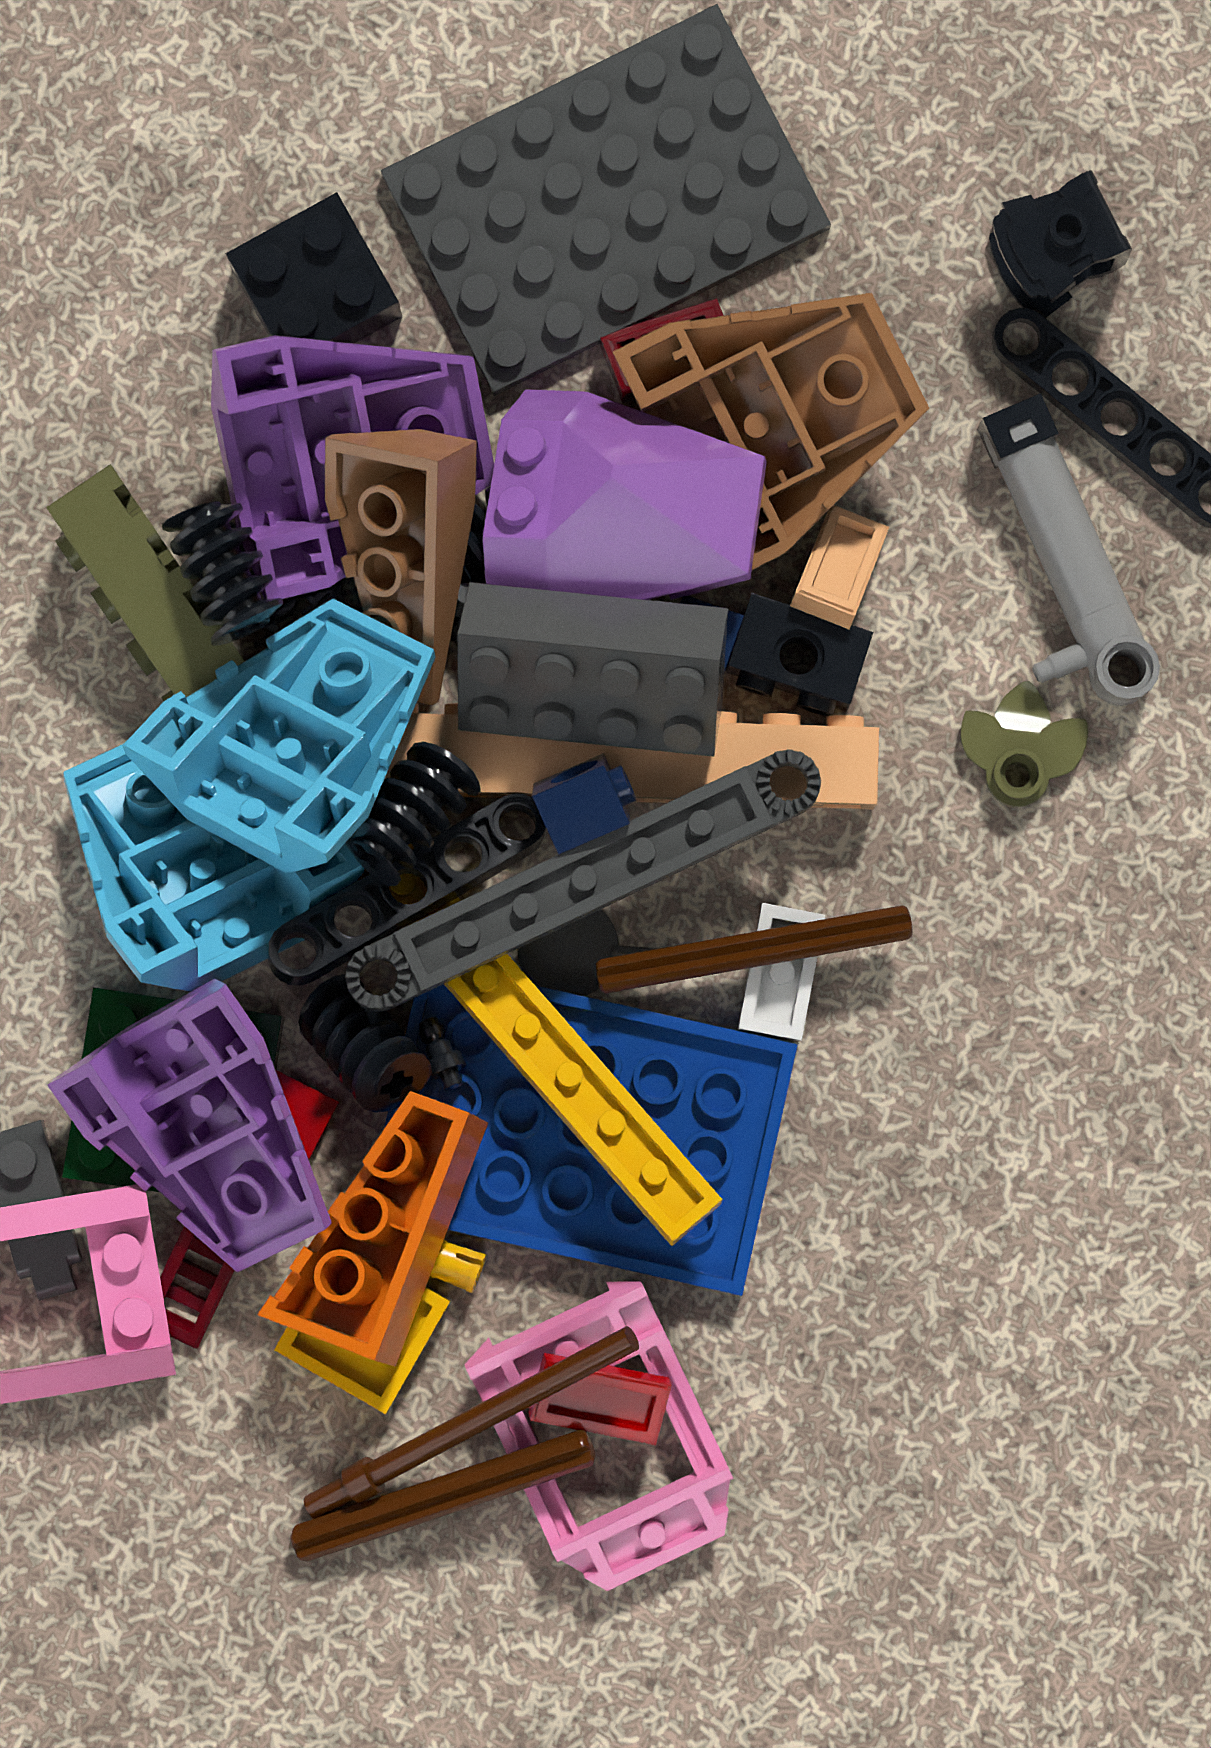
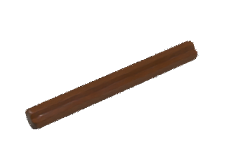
[596,905,913,993]
[290,1430,596,1562]

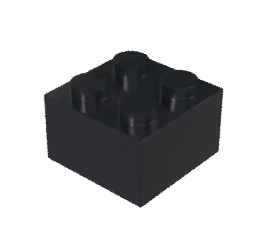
[225,192,402,344]

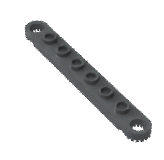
[345,749,821,1011]

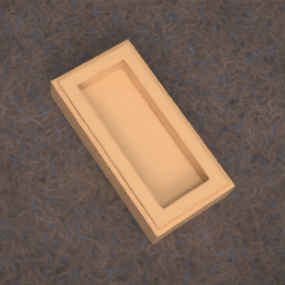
[790,505,889,630]

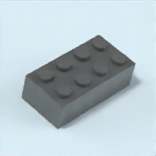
[458,582,728,757]

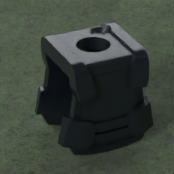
[989,170,1132,318]

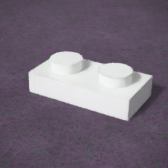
[738,903,825,1041]

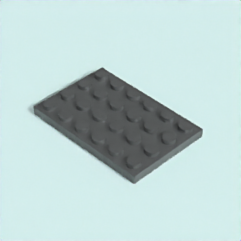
[381,4,831,396]

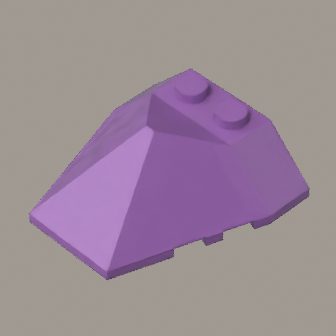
[211,335,494,599]
[483,389,767,600]
[47,979,332,1273]

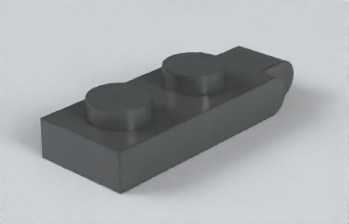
[0,1120,83,1301]

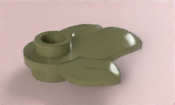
[960,681,1088,807]

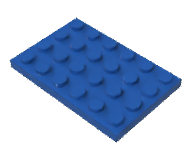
[384,984,798,1296]

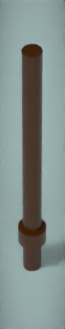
[304,1326,639,1519]

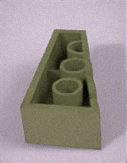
[46,464,245,701]

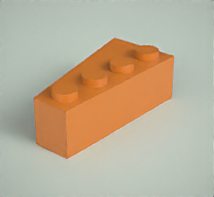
[257,1091,488,1366]

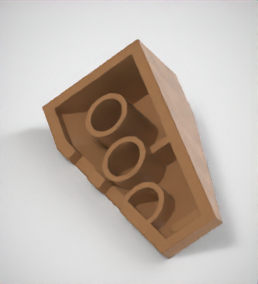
[325,429,477,705]

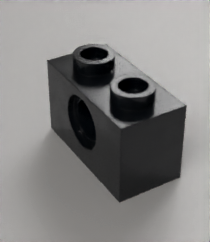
[726,593,874,716]

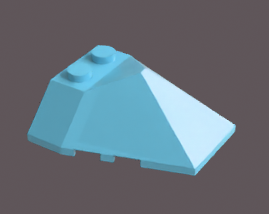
[123,599,436,874]
[63,744,364,992]

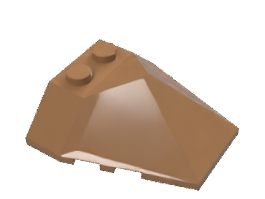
[613,293,929,570]

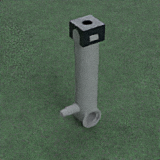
[977,393,1160,706]

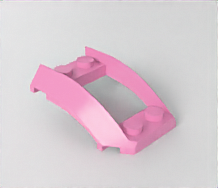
[0,1184,176,1404]
[465,1281,734,1591]

